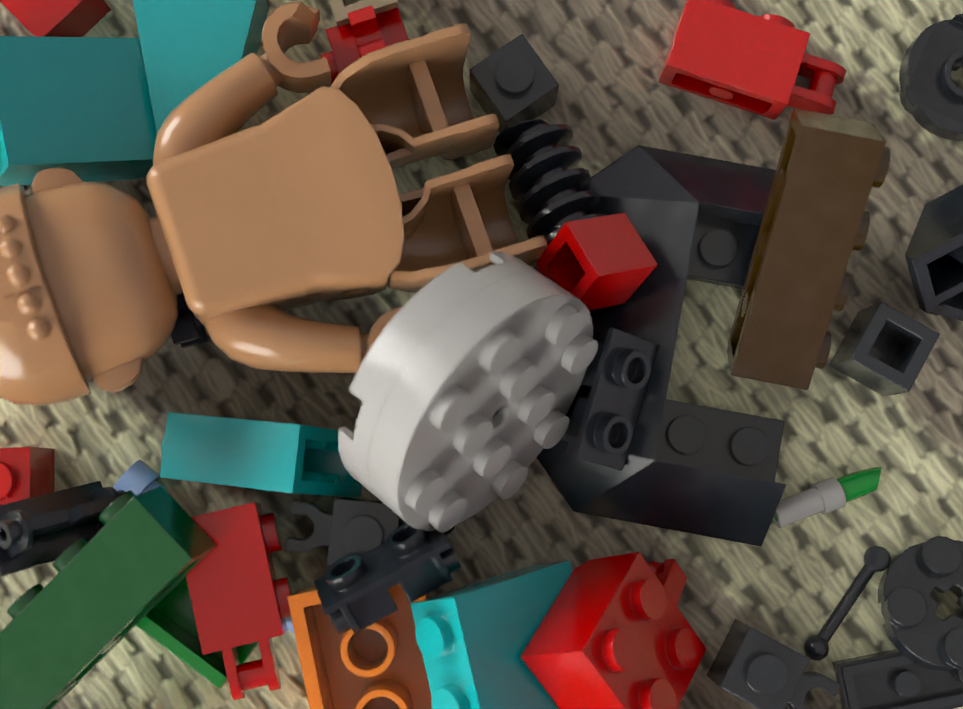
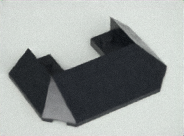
[536,145,787,546]

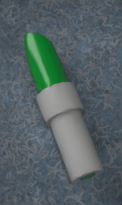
[772,467,881,528]

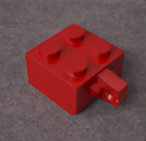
[520,552,706,709]

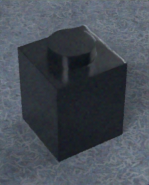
[469,34,559,133]
[829,302,940,397]

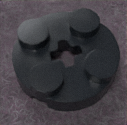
[899,14,963,141]
[878,536,963,671]

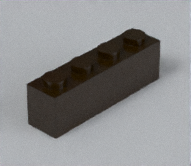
[727,108,890,390]

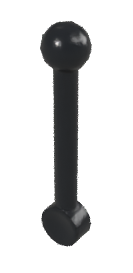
[804,546,891,661]

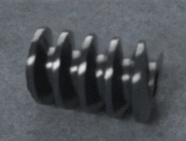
[493,119,607,247]

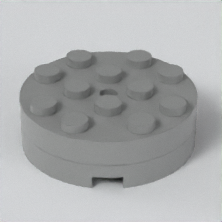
[338,252,598,533]

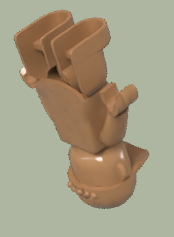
[0,1,547,405]

